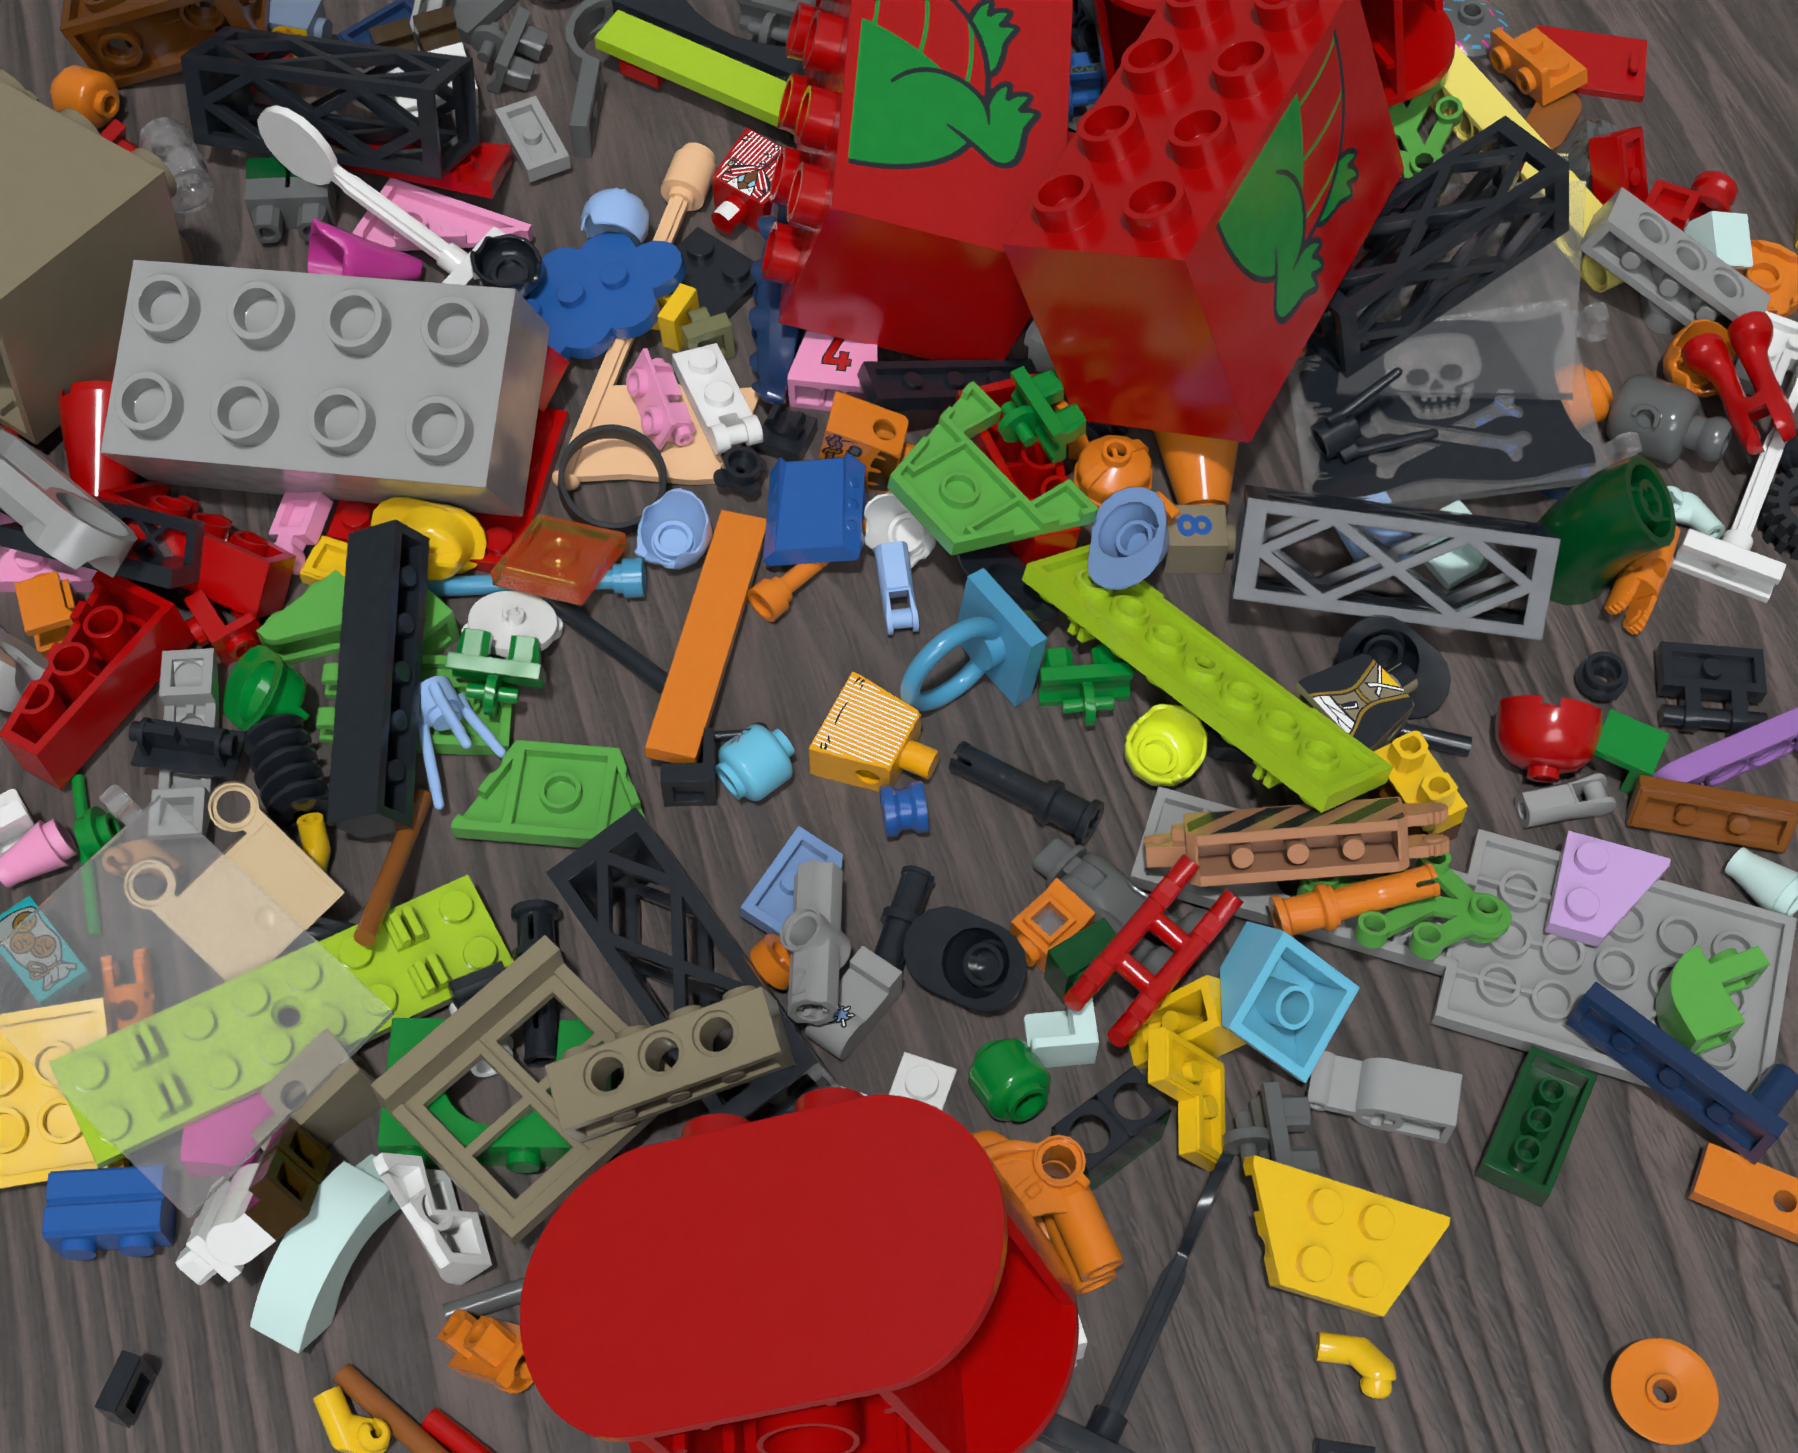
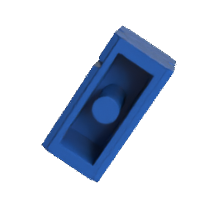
[42,1164,179,1260]

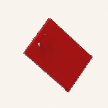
[1534,25,1647,103]

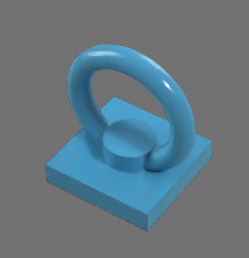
[900,568,1048,712]

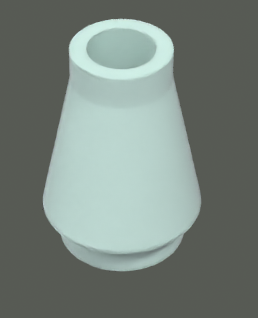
[1725,847,1798,916]

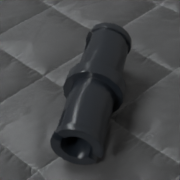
[874,865,935,972]

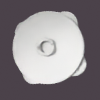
[462,591,563,660]

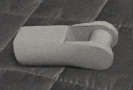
[1515,773,1617,828]

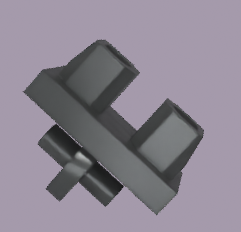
[737,0,817,45]
[471,6,549,95]
[1222,1082,1321,1175]

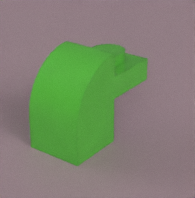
[1656,945,1770,1056]

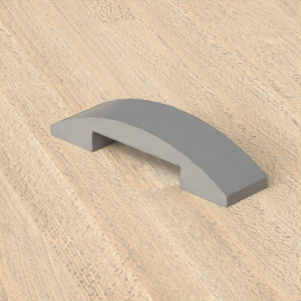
[148,648,219,842]

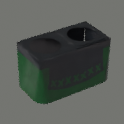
[1050,1065,1172,1191]

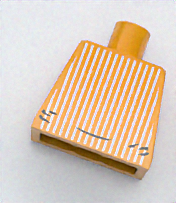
[809,671,940,792]

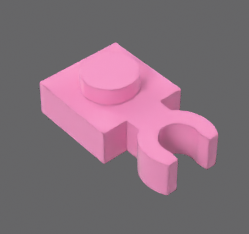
[268,492,333,575]

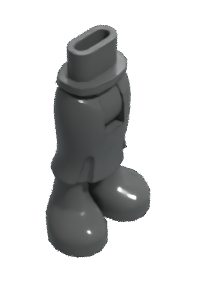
[1032,837,1207,975]

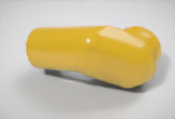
[296,812,331,872]
[1315,1331,1397,1399]
[313,1386,391,1453]

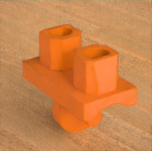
[437,1309,533,1394]

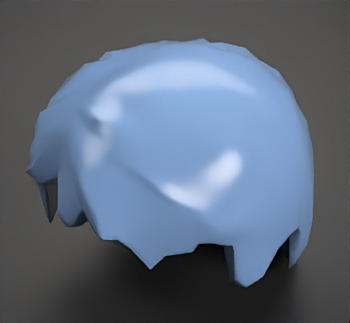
[581,187,649,247]
[634,488,713,570]

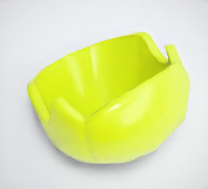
[1124,704,1208,786]

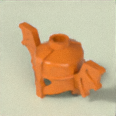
[1053,400,1180,526]

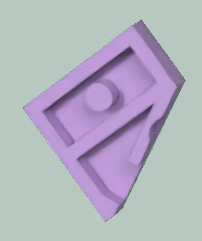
[1544,830,1671,947]

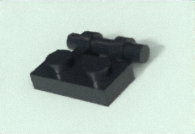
[1655,641,1768,735]

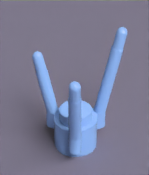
[418,676,506,810]

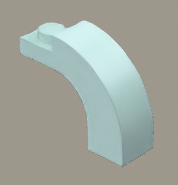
[250,1154,400,1354]

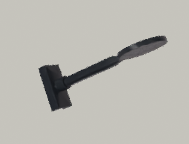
[1036,1150,1235,1453]

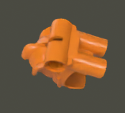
[972,1130,1125,1296]

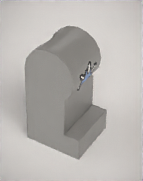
[804,945,902,1060]

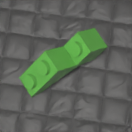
[256,570,461,665]

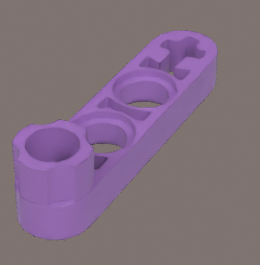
[1652,707,1798,787]

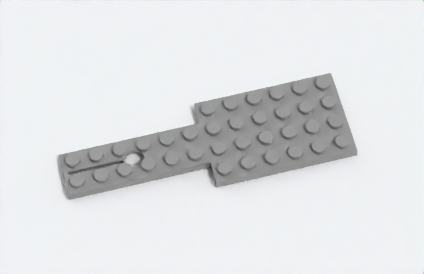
[1130,786,1797,1093]

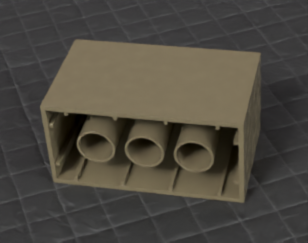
[0,70,193,445]

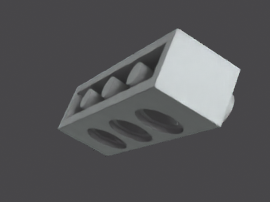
[1579,187,1771,330]

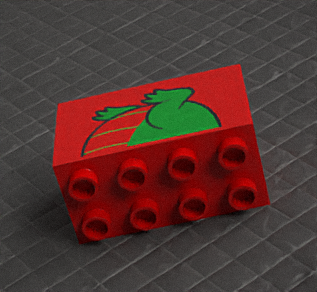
[761,0,1073,361]
[1002,0,1405,443]

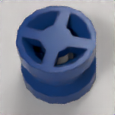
[879,781,929,838]

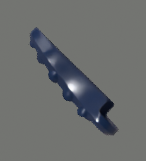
[749,203,804,406]

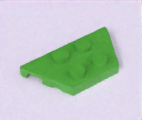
[451,740,645,848]

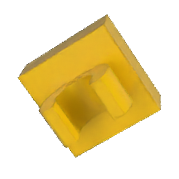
[651,283,700,352]

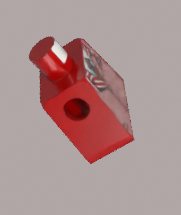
[711,128,782,234]

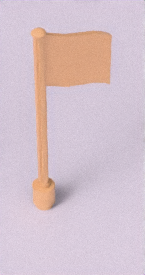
[552,142,761,491]

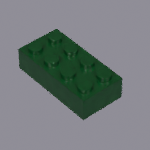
[1475,1046,1598,1207]

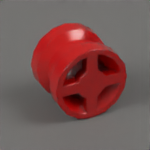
[1690,171,1738,221]

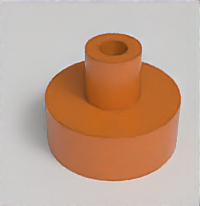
[750,933,790,990]

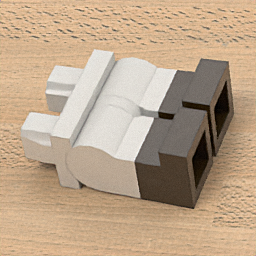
[369,5,479,127]
[175,1117,332,1285]

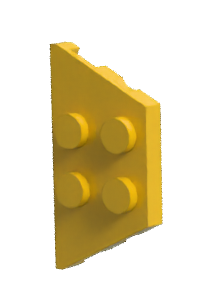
[1243,1155,1451,1317]

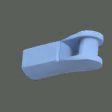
[874,541,919,635]

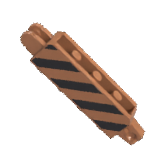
[1144,797,1450,887]

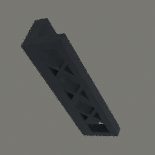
[0,495,205,589]

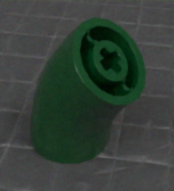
[1537,455,1676,605]

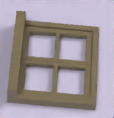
[370,935,671,1245]

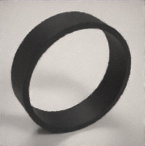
[557,424,667,536]

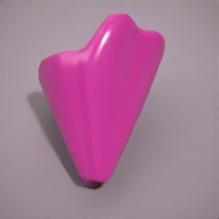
[307,218,423,281]

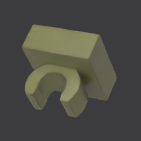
[681,306,736,360]

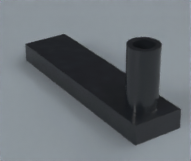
[857,359,1037,411]

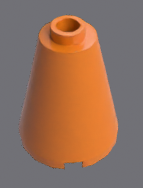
[1153,430,1239,510]

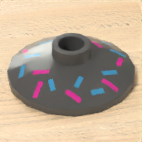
[1443,0,1510,60]

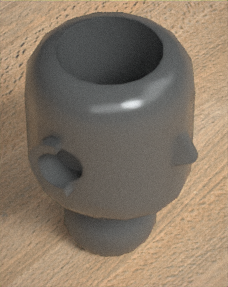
[1606,374,1733,464]

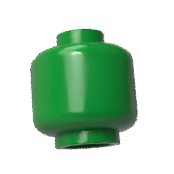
[968,1038,1051,1122]

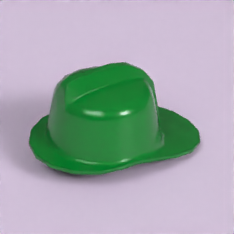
[223,645,311,732]

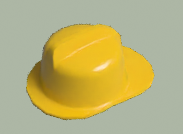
[371,496,487,581]

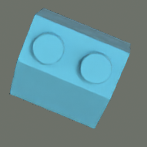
[1220,921,1360,1083]

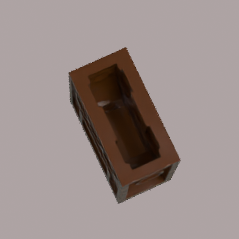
[60,0,270,88]

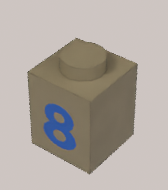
[1163,505,1236,573]

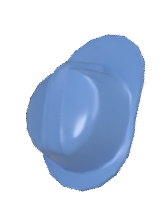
[1088,487,1170,590]

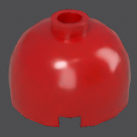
[1495,695,1603,783]

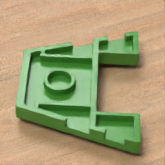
[887,381,1099,556]

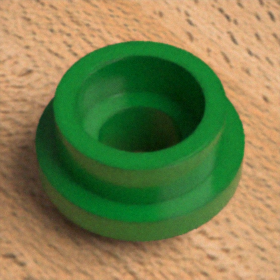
[74,806,122,858]

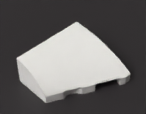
[372,1152,492,1285]

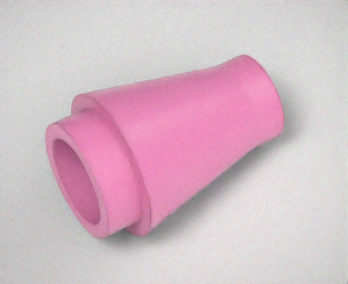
[0,818,78,889]

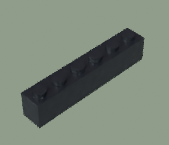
[327,519,430,839]

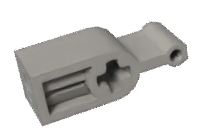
[1307,1051,1463,1144]

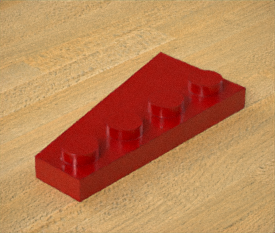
[330,142,513,199]

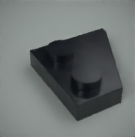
[677,227,756,319]

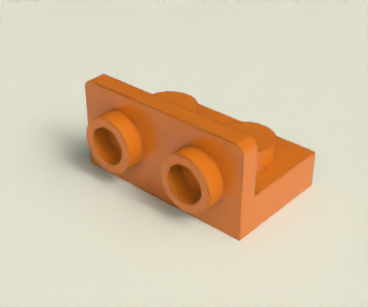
[1489,27,1588,106]

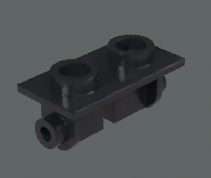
[129,717,247,780]

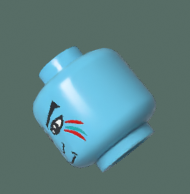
[715,724,795,802]

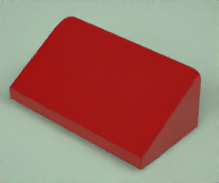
[1588,126,1648,205]

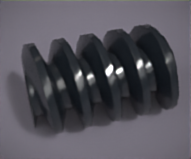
[243,713,329,831]

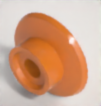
[1611,1338,1719,1445]

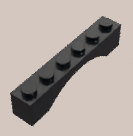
[612,0,805,82]

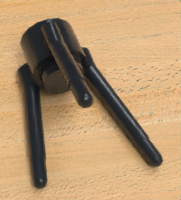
[1310,367,1439,463]

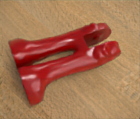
[1681,311,1796,455]

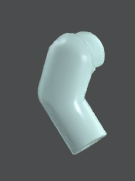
[1667,486,1725,539]

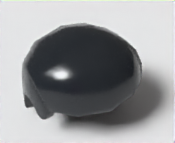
[470,234,544,298]

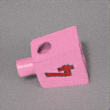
[787,330,878,411]

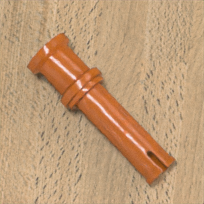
[1269,862,1441,936]

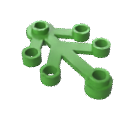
[1388,76,1463,178]
[1297,852,1512,960]

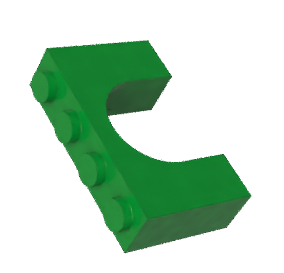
[377,1018,619,1173]

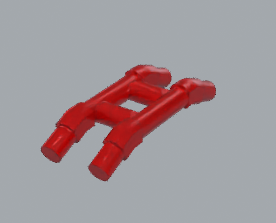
[1063,854,1244,1047]

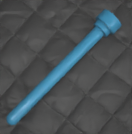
[427,558,647,598]

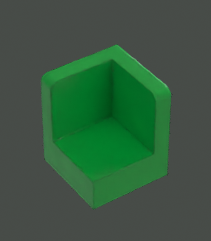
[1594,709,1670,796]

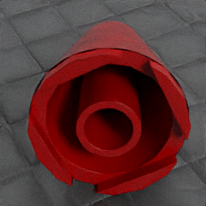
[58,380,138,496]

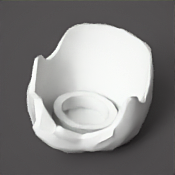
[864,492,936,568]

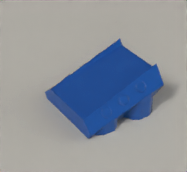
[763,452,869,566]

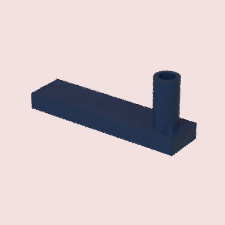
[1565,981,1798,1165]

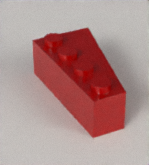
[0,571,195,790]

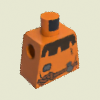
[818,391,915,493]

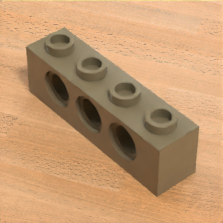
[545,985,796,1143]

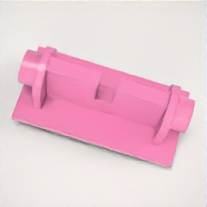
[626,348,695,451]

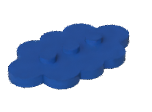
[524,231,686,360]

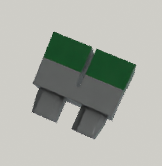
[245,157,341,243]

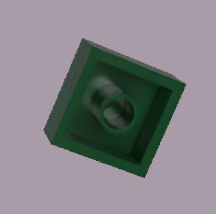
[1044,917,1118,1004]

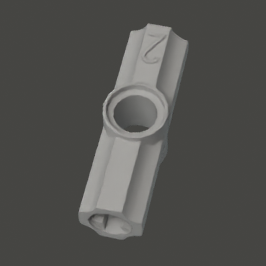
[780,859,851,1026]

